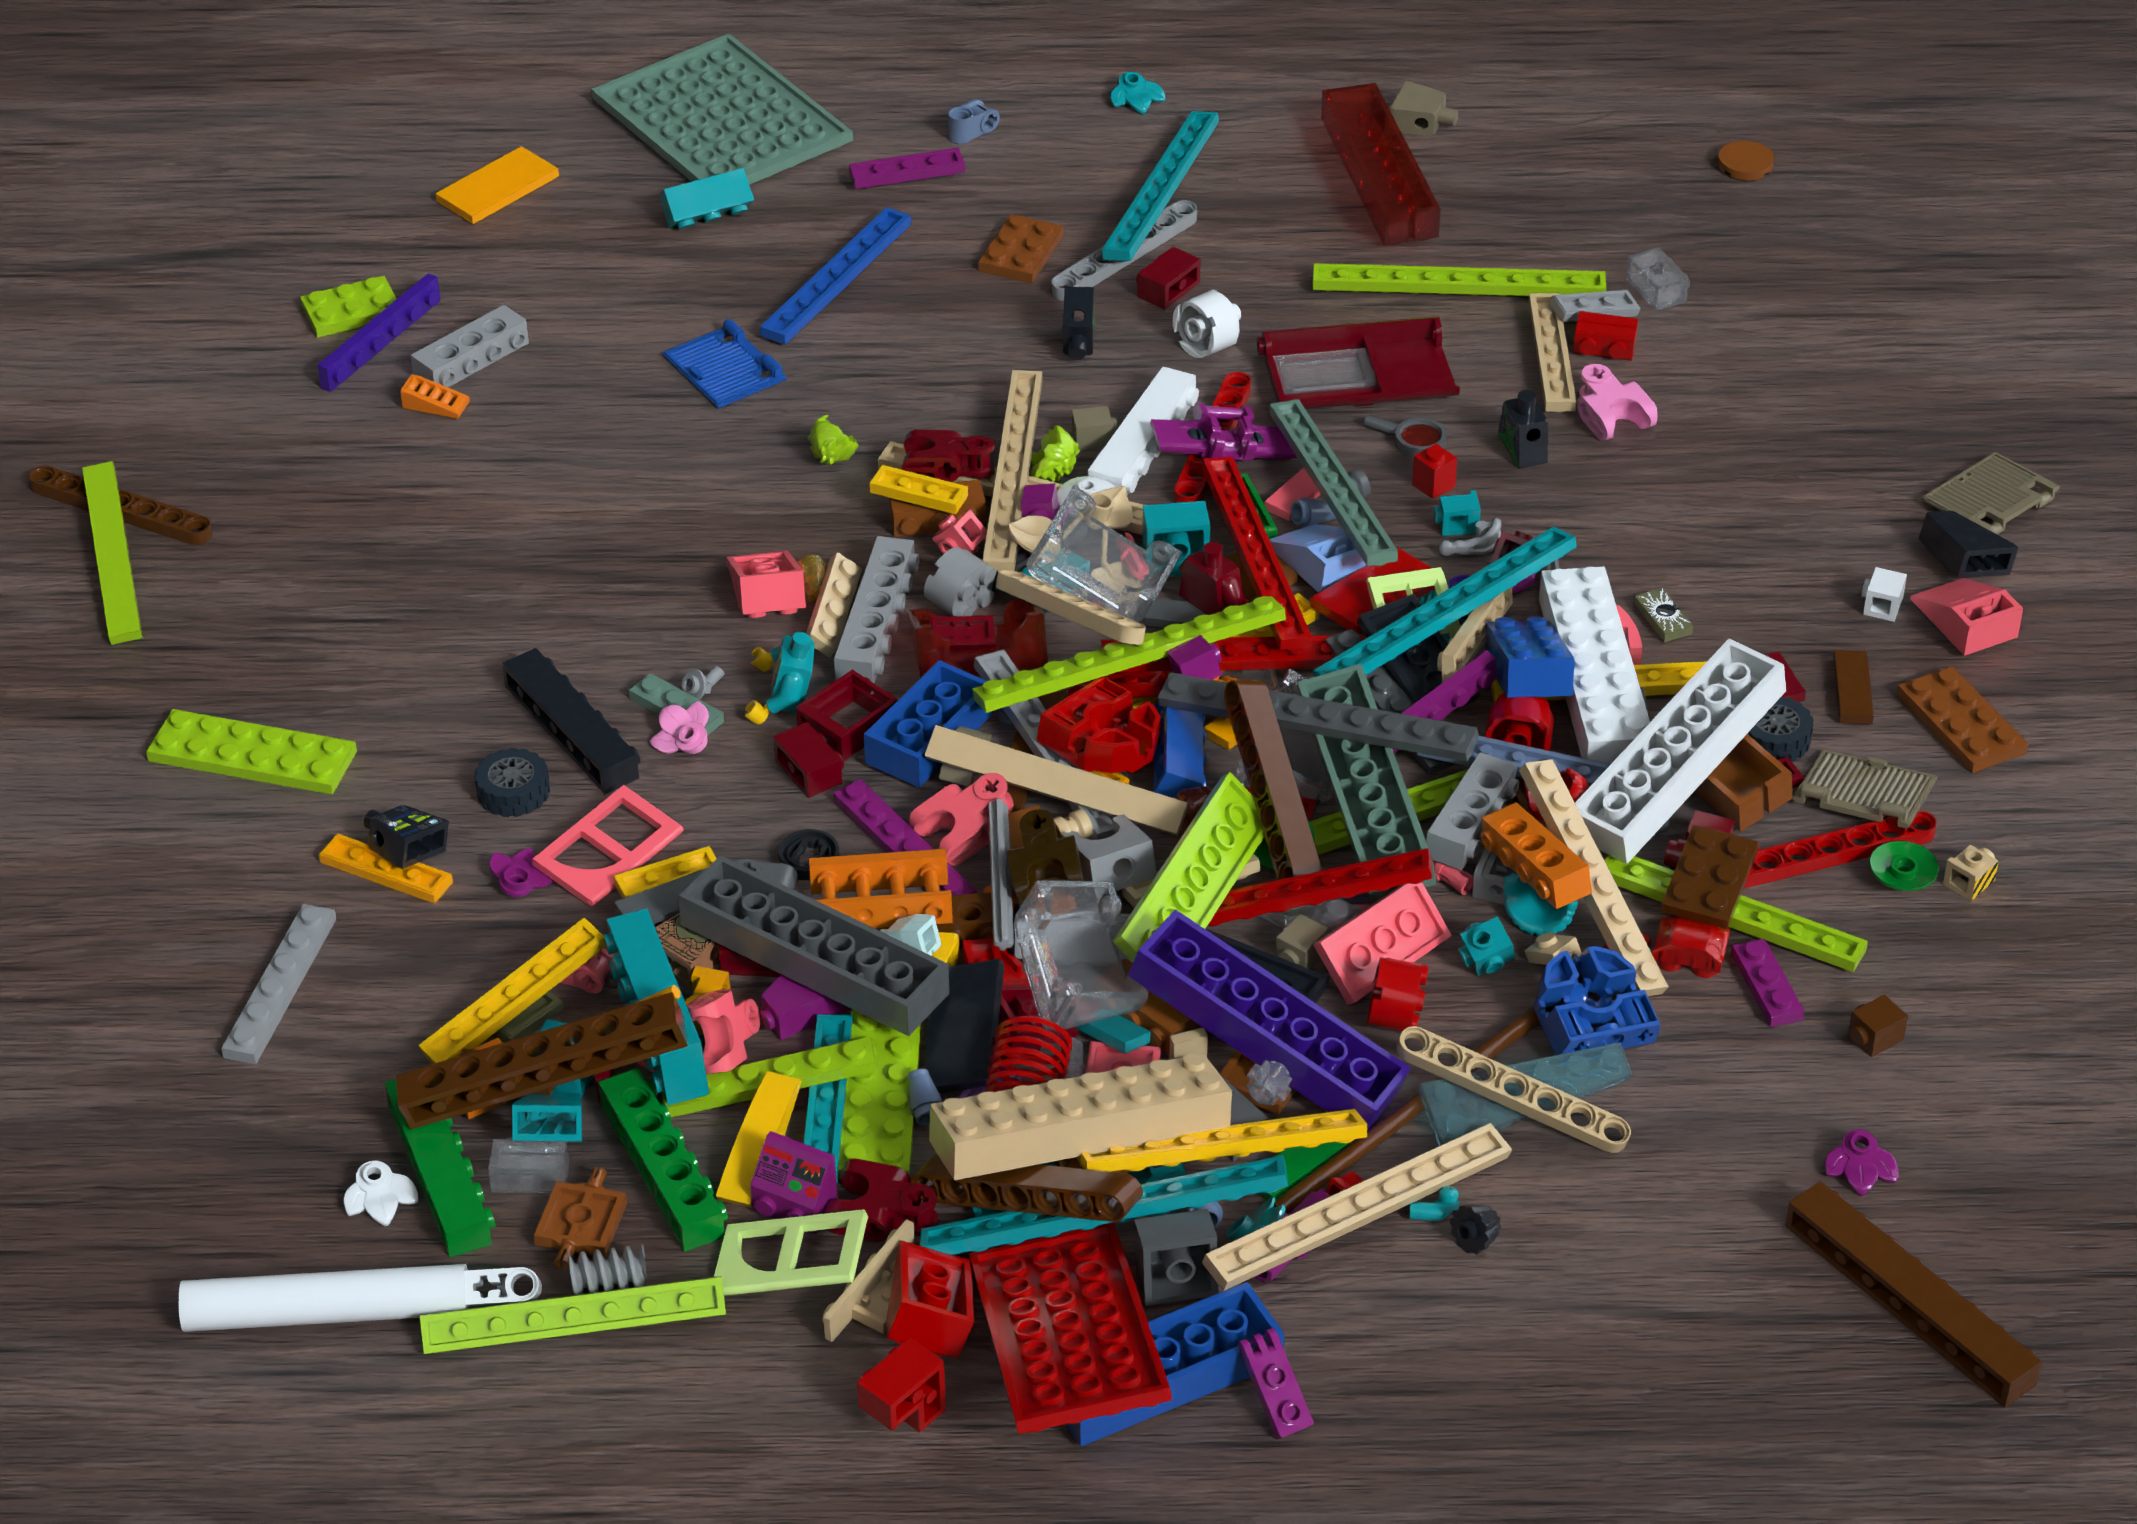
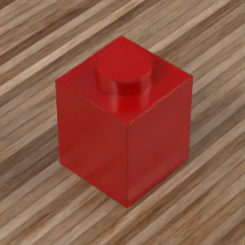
[1412,443,1457,499]

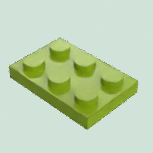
[300,275,397,338]

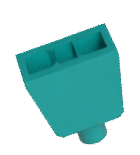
[512,1093,582,1142]

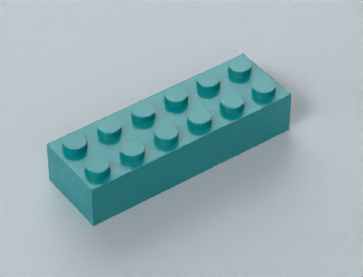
[603,908,709,1106]

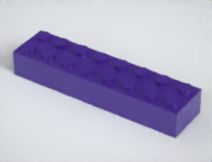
[1128,909,1411,1131]

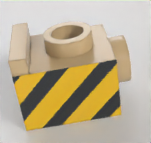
[1943,845,1999,901]

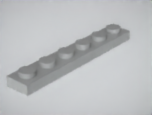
[221,904,336,1064]

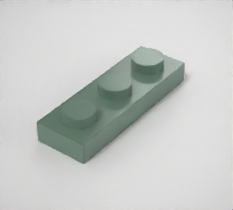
[629,673,724,736]

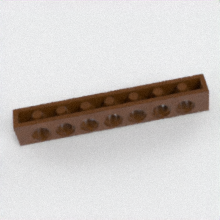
[396,992,688,1130]

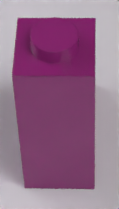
[760,974,851,1041]

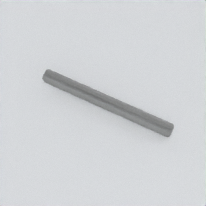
[988,798,1014,951]

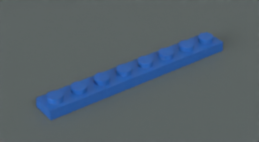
[760,207,911,345]

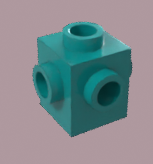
[1458,916,1515,976]

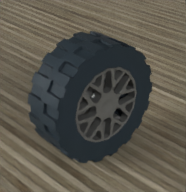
[1747,697,1814,761]
[474,748,550,817]

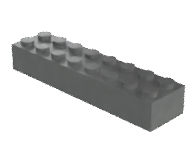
[679,855,949,1036]

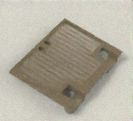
[1921,452,2060,535]
[1793,749,1938,828]

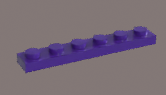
[318,273,440,392]

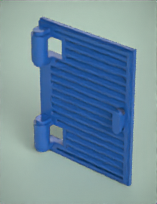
[662,319,787,409]

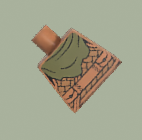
[655,913,720,990]

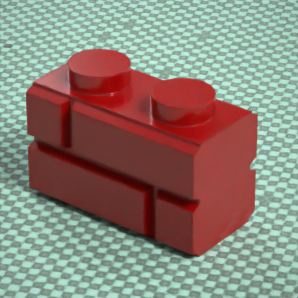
[1573,311,1639,361]

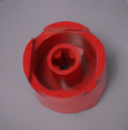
[1485,693,1554,751]
[1367,957,1429,1032]

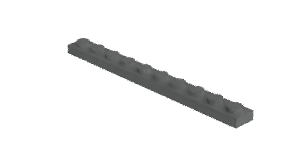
[1158,672,1479,762]

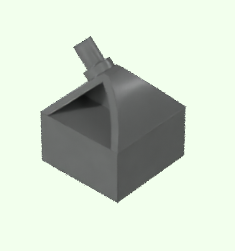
[1130,1209,1219,1306]

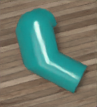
[1409,1186,1460,1222]

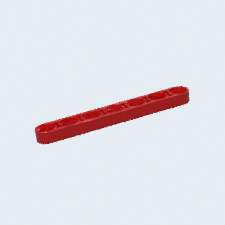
[1174,372,1251,503]
[1744,811,1937,889]

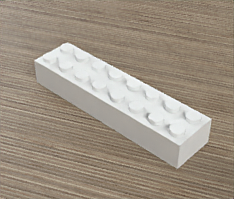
[1539,566,1650,764]
[1575,639,1786,864]

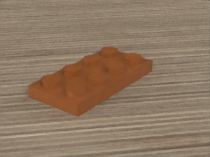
[1897,666,2028,773]

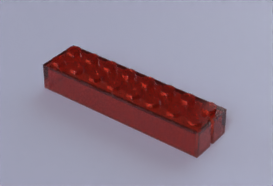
[1321,83,1441,245]

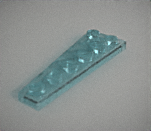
[1418,1042,1632,1146]

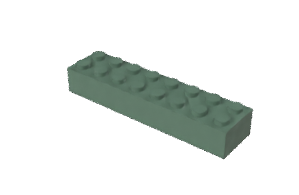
[1297,664,1437,903]

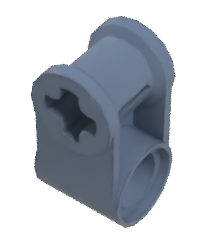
[948,99,1000,144]

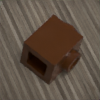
[1848,995,1908,1057]

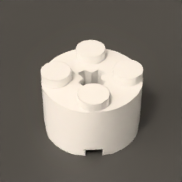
[1173,290,1241,358]

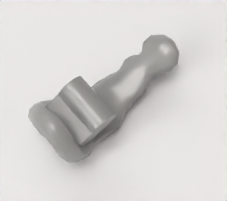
[1439,517,1502,557]

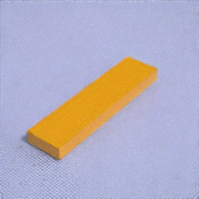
[319,833,453,904]

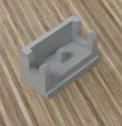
[1472,848,1514,905]

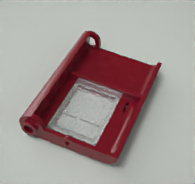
[1257,316,1460,409]

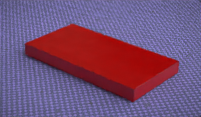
[1310,548,1435,634]

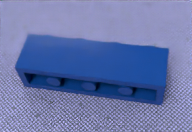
[1153,699,1207,805]

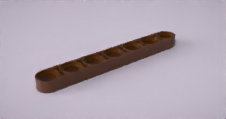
[28,466,212,545]

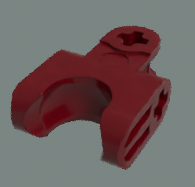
[901,429,995,482]
[823,1158,938,1242]

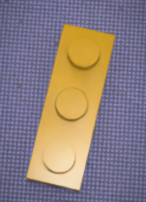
[870,465,968,514]
[614,846,717,899]

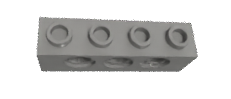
[410,305,529,387]
[1426,752,1519,870]

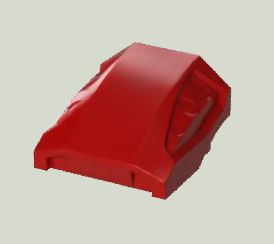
[1652,916,1730,978]

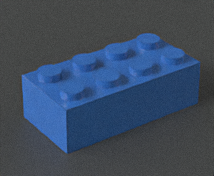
[1485,617,1574,698]
[864,660,994,788]

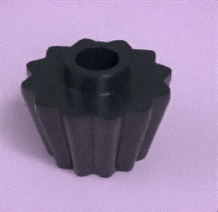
[1450,1205,1501,1255]

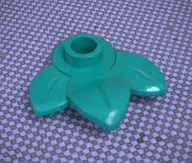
[1110,71,1165,115]
[1226,1196,1286,1243]

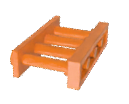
[809,849,953,929]

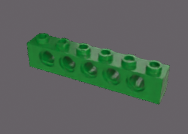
[598,1068,728,1252]

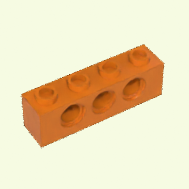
[1481,802,1592,909]

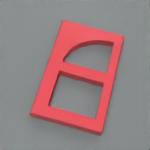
[532,785,684,907]

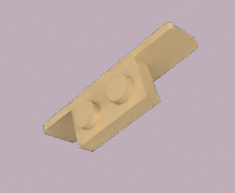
[822,1219,915,1342]

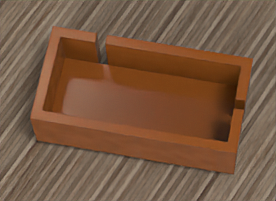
[1694,734,1793,832]

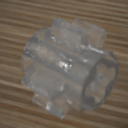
[1246,1060,1292,1106]

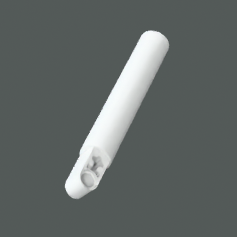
[179,1264,542,1332]

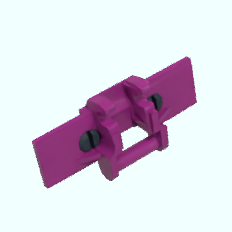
[1150,402,1297,461]

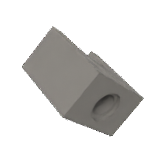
[1062,814,1157,898]

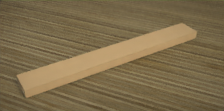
[925,725,1188,837]

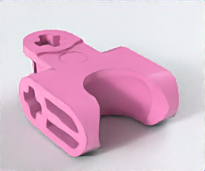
[1577,364,1657,441]

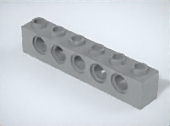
[834,536,919,684]

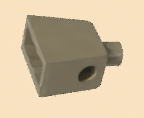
[1389,80,1458,136]

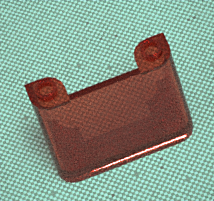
[907,597,1048,679]

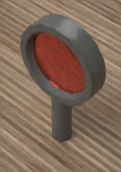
[1364,415,1447,458]

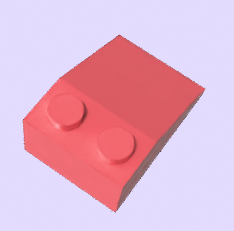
[726,550,806,618]

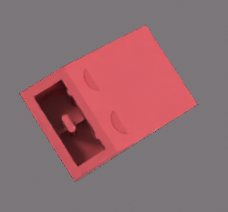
[1910,578,2023,656]

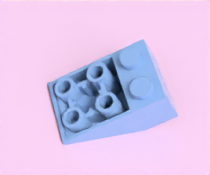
[1269,524,1367,593]

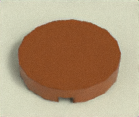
[1717,140,1775,181]

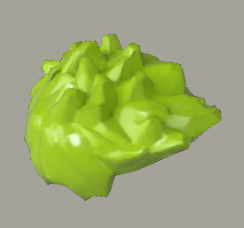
[807,414,859,465]
[1030,425,1080,482]

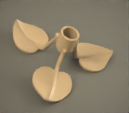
[1008,486,1141,601]

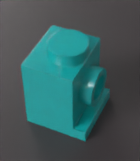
[1433,490,1481,536]

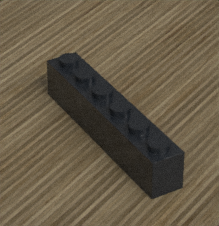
[502,648,640,794]

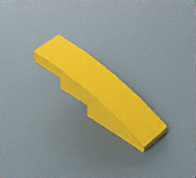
[716,1071,802,1208]

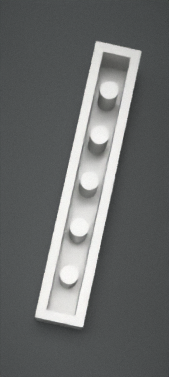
[1088,366,1199,495]

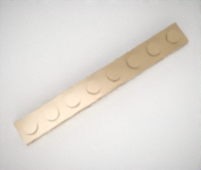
[1519,760,1669,996]

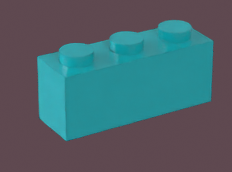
[658,168,754,230]

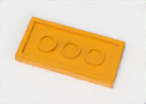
[435,146,559,224]

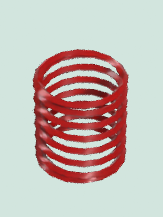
[984,1015,1072,1092]

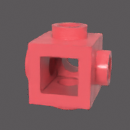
[932,509,987,555]

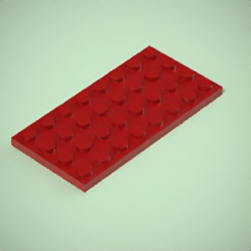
[969,1222,1172,1435]

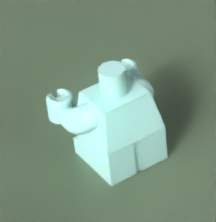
[880,914,942,956]

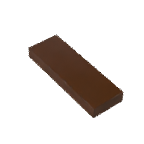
[1833,650,1874,724]

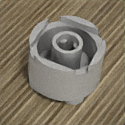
[924,547,996,616]

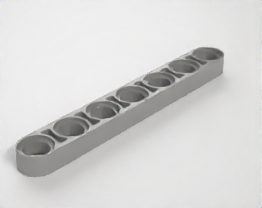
[1051,200,1197,301]

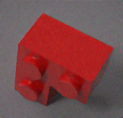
[857,1337,946,1433]

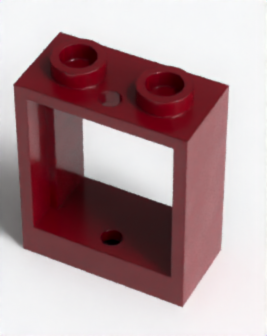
[796,669,898,761]

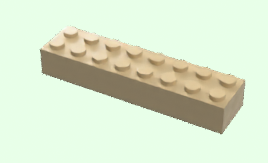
[929,1053,1232,1180]

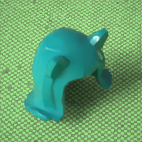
[1503,871,1580,937]

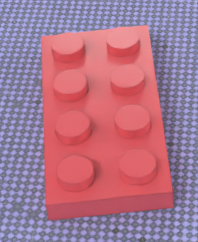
[1313,882,1452,1005]

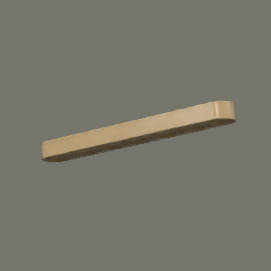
[996,570,1146,645]
[1396,1026,1631,1153]

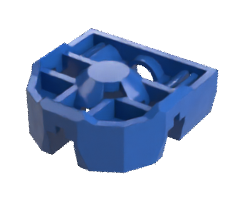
[1534,946,1661,1062]

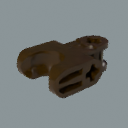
[1007,809,1086,905]

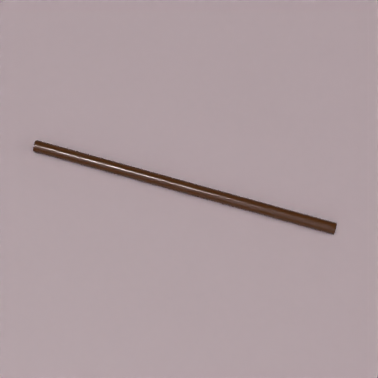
[1273,972,1583,1214]

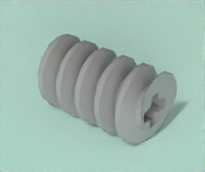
[569,1244,647,1295]

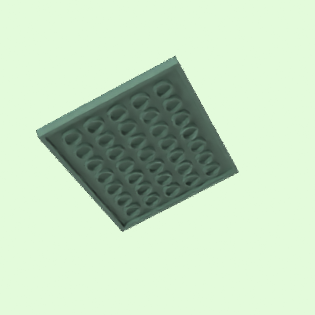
[591,33,853,185]

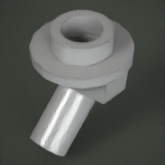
[682,666,725,699]

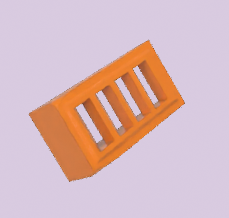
[401,374,470,419]

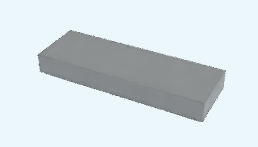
[1549,290,1640,322]

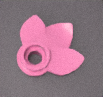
[650,701,709,754]

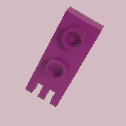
[1238,1328,1314,1440]

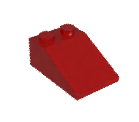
[887,1240,974,1358]

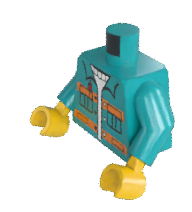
[745,632,815,725]

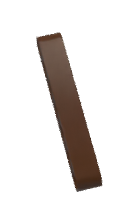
[1224,680,1322,880]
[910,1155,1143,1222]

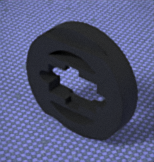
[778,829,840,880]

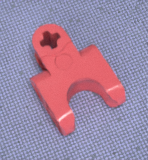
[909,773,1014,866]
[686,989,760,1075]

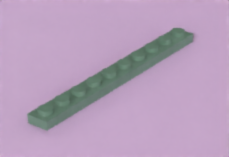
[1270,399,1398,566]

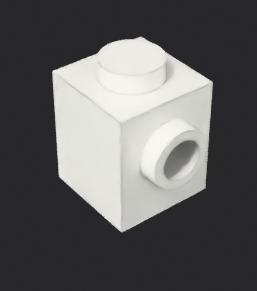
[1861,567,1907,622]

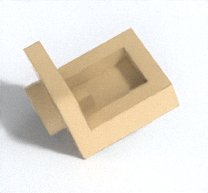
[1524,932,1582,965]

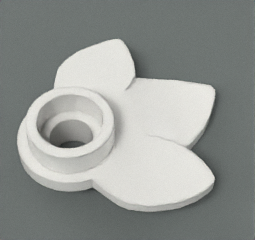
[344,1161,418,1226]

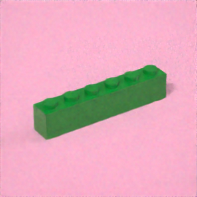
[384,1079,495,1258]

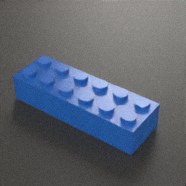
[1066,1282,1285,1447]

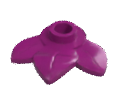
[489,848,554,897]
[1825,1129,1899,1197]

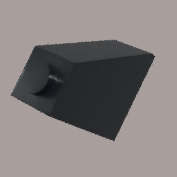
[1919,511,2019,578]

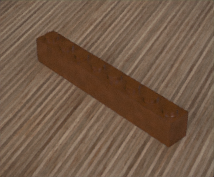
[1785,1181,2042,1408]

